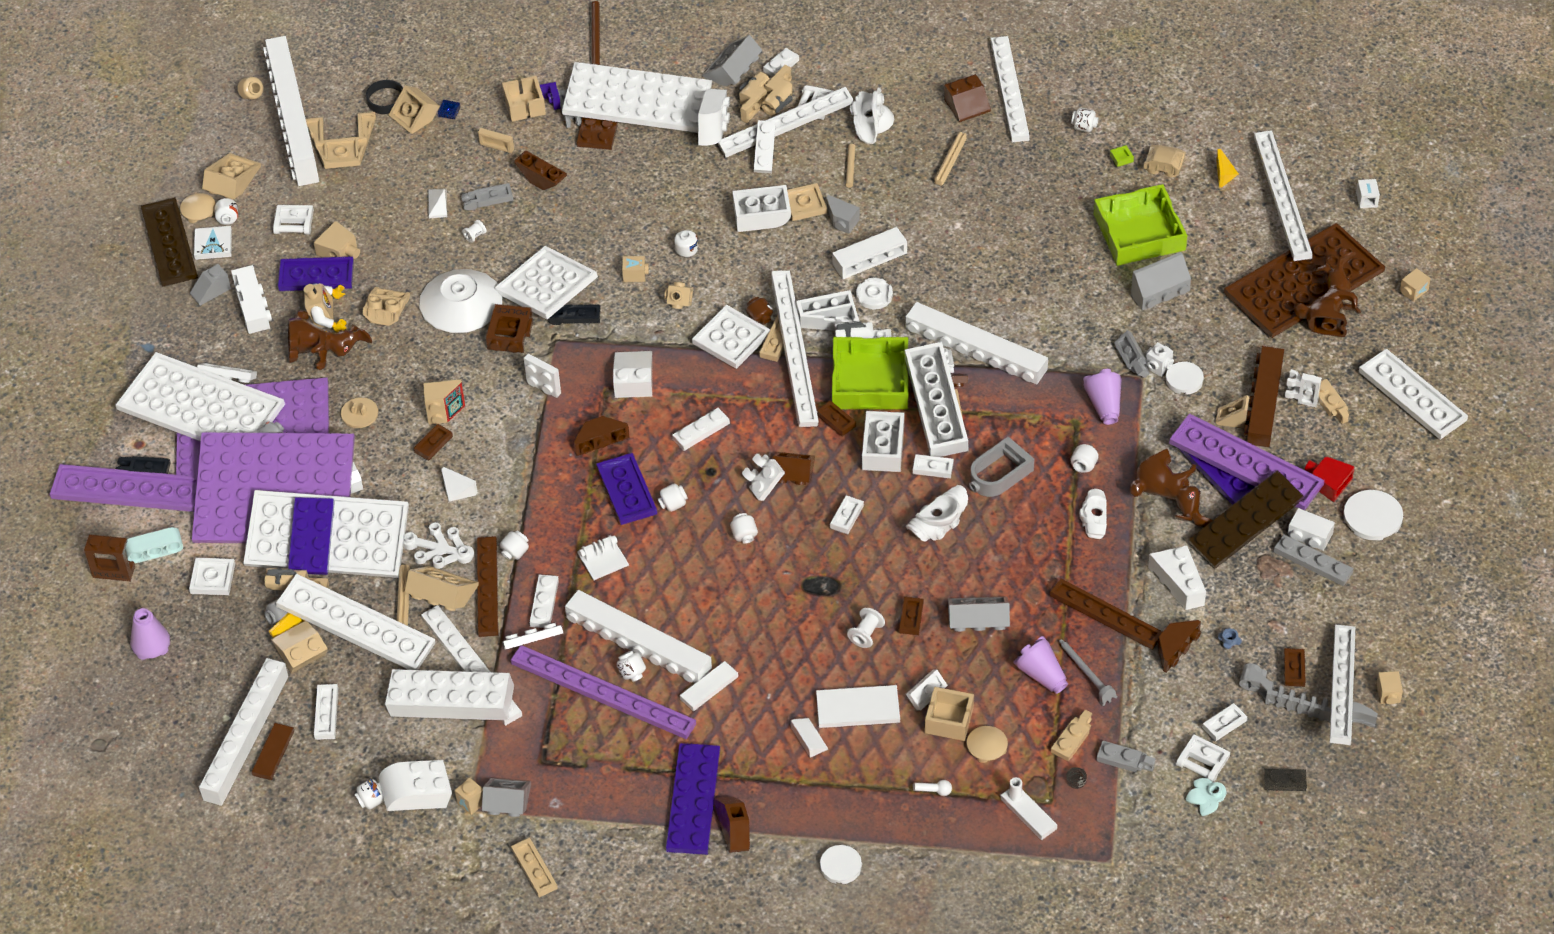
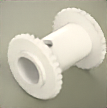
[847,608,885,648]

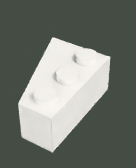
[231,265,272,334]
[796,290,859,331]
[1148,546,1206,610]

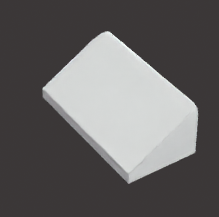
[791,718,828,758]

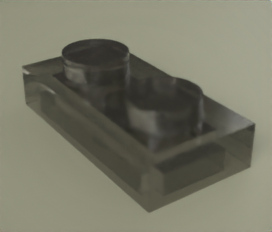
[1264,768,1307,791]

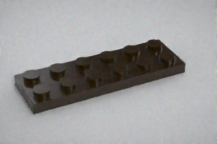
[141,197,198,287]
[1189,470,1304,569]

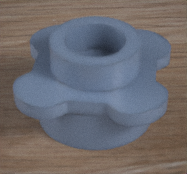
[1218,628,1242,649]

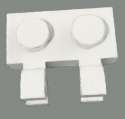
[1285,370,1322,407]
[742,453,785,501]

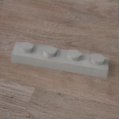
[1274,535,1354,586]

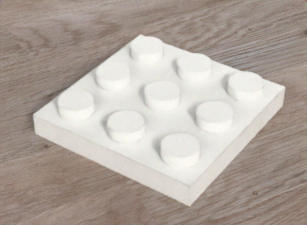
[692,305,770,369]

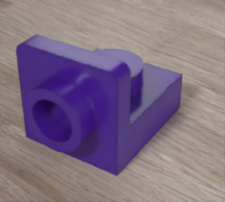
[539,82,561,110]

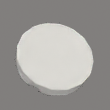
[856,278,893,309]
[1166,362,1204,394]
[820,845,862,884]

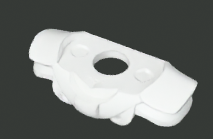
[1079,489,1107,539]

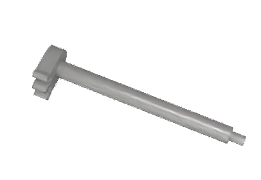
[1059,639,1118,706]

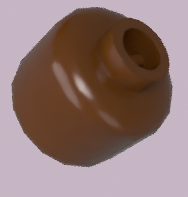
[746,297,773,325]

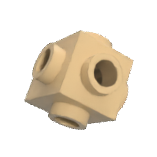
[665,282,693,309]

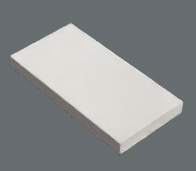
[816,685,900,728]

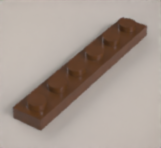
[477,536,499,637]
[1050,579,1163,650]

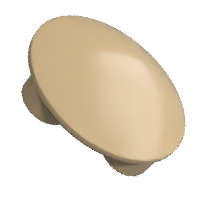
[180,193,216,223]
[967,726,1008,763]

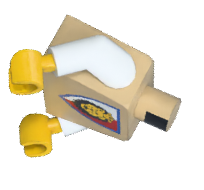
[304,283,347,332]

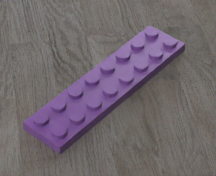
[1169,414,1324,510]
[50,464,197,512]

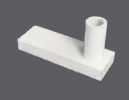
[1001,777,1057,840]

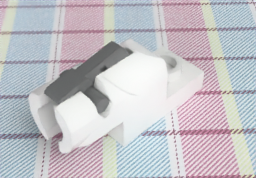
[835,322,891,338]

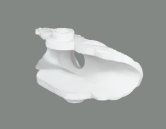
[850,88,894,144]
[906,485,968,542]

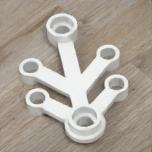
[403,523,474,569]

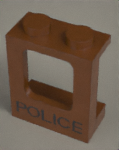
[486,304,533,353]
[84,534,135,582]

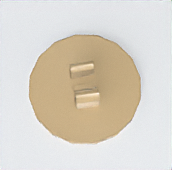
[341,398,378,428]

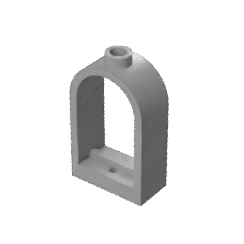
[969,437,1034,497]

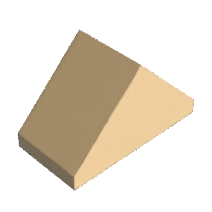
[1215,395,1249,429]

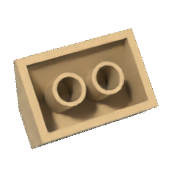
[405,566,479,611]

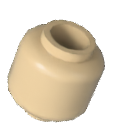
[238,77,263,100]

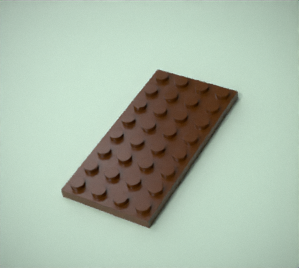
[1224,223,1385,338]

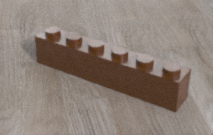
[1244,346,1285,448]

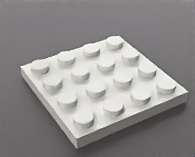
[495,246,598,319]

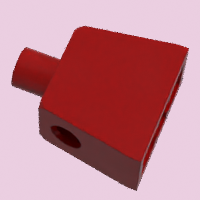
[1305,456,1355,502]

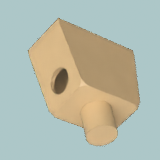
[314,221,360,259]

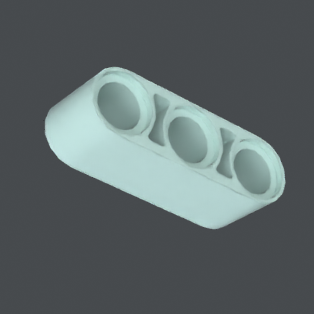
[125,527,183,563]

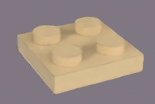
[787,183,827,221]

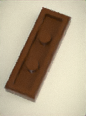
[252,723,294,780]

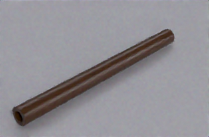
[591,1,600,65]

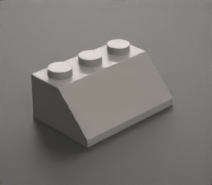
[702,34,762,86]
[1131,252,1191,311]
[948,597,1010,631]

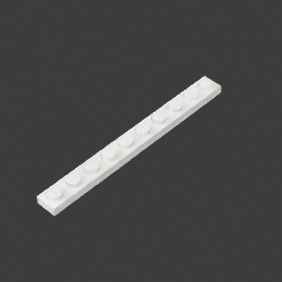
[1254,131,1312,261]
[771,271,818,427]

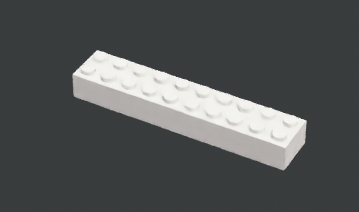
[263,36,319,186]

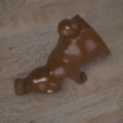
[1294,252,1361,337]
[288,310,372,370]
[1129,449,1213,527]

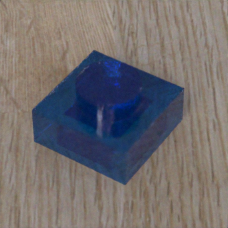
[438,99,461,120]

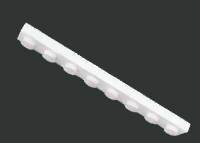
[991,36,1029,142]
[718,87,853,157]
[421,605,522,726]
[1330,624,1355,745]

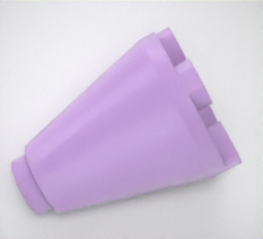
[1083,369,1121,425]
[130,608,170,660]
[1013,636,1068,694]

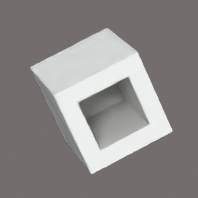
[1356,179,1380,208]

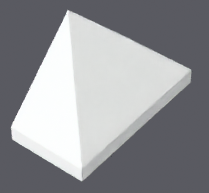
[429,188,447,218]
[441,467,478,502]

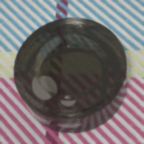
[1066,767,1087,789]

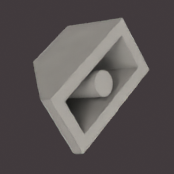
[826,195,860,234]
[190,264,231,306]

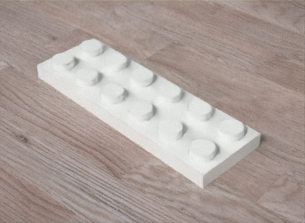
[1359,349,1468,439]

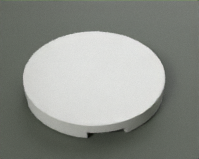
[1343,490,1403,540]

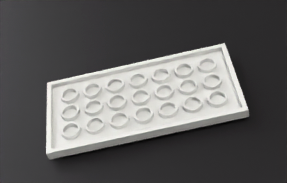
[562,62,712,133]
[116,352,285,441]
[244,490,409,578]

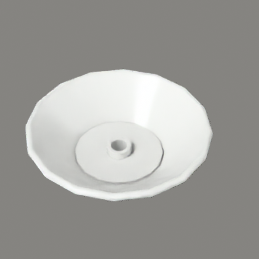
[419,269,502,333]

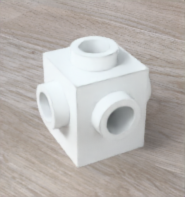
[1146,342,1174,377]

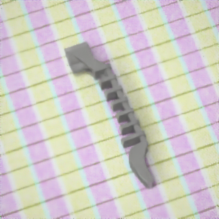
[1239,663,1378,728]

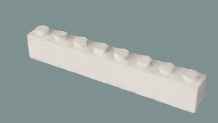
[906,302,1048,385]
[565,590,712,683]
[199,658,288,806]

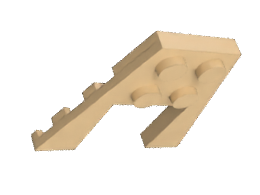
[306,112,376,169]

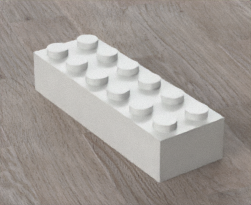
[905,342,968,457]
[385,669,514,720]

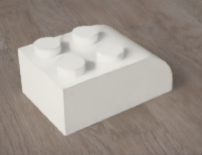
[698,89,730,146]
[733,185,791,232]
[862,411,904,472]
[378,760,452,811]

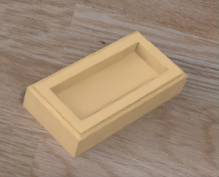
[478,128,514,153]

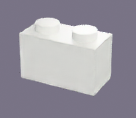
[1287,508,1335,551]

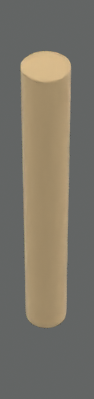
[846,144,855,188]

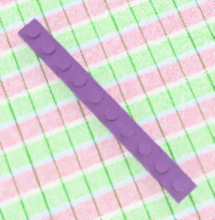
[511,645,696,740]

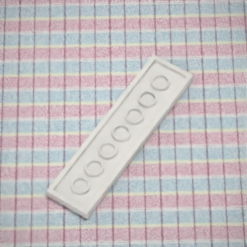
[276,574,435,670]

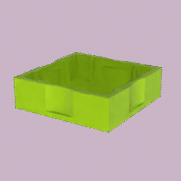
[1093,184,1187,266]
[832,337,908,409]

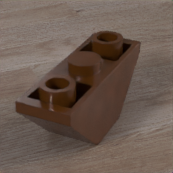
[514,150,567,191]
[574,416,630,456]
[1158,620,1202,673]
[713,797,750,853]

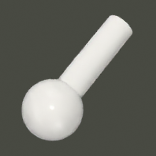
[913,780,952,796]

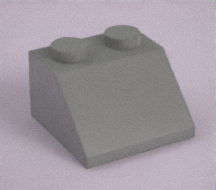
[482,778,531,817]

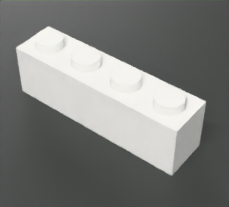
[832,227,907,279]

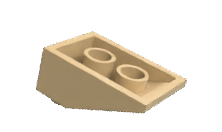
[202,153,261,200]

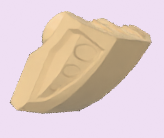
[1143,145,1186,177]
[363,287,410,326]

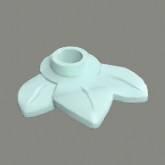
[1186,778,1227,816]

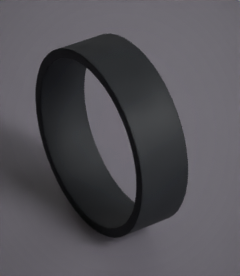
[366,80,403,114]

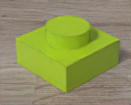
[1110,145,1134,167]

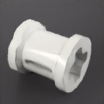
[462,220,487,243]

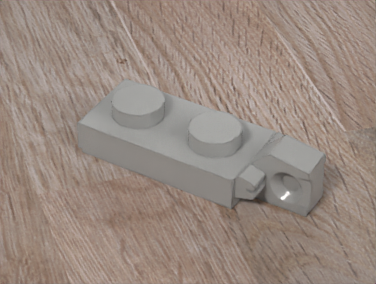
[1114,330,1150,378]
[1097,741,1156,772]

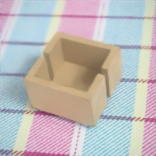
[502,76,546,122]
[925,687,974,741]

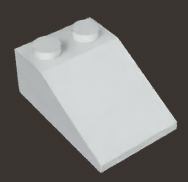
[613,351,652,398]

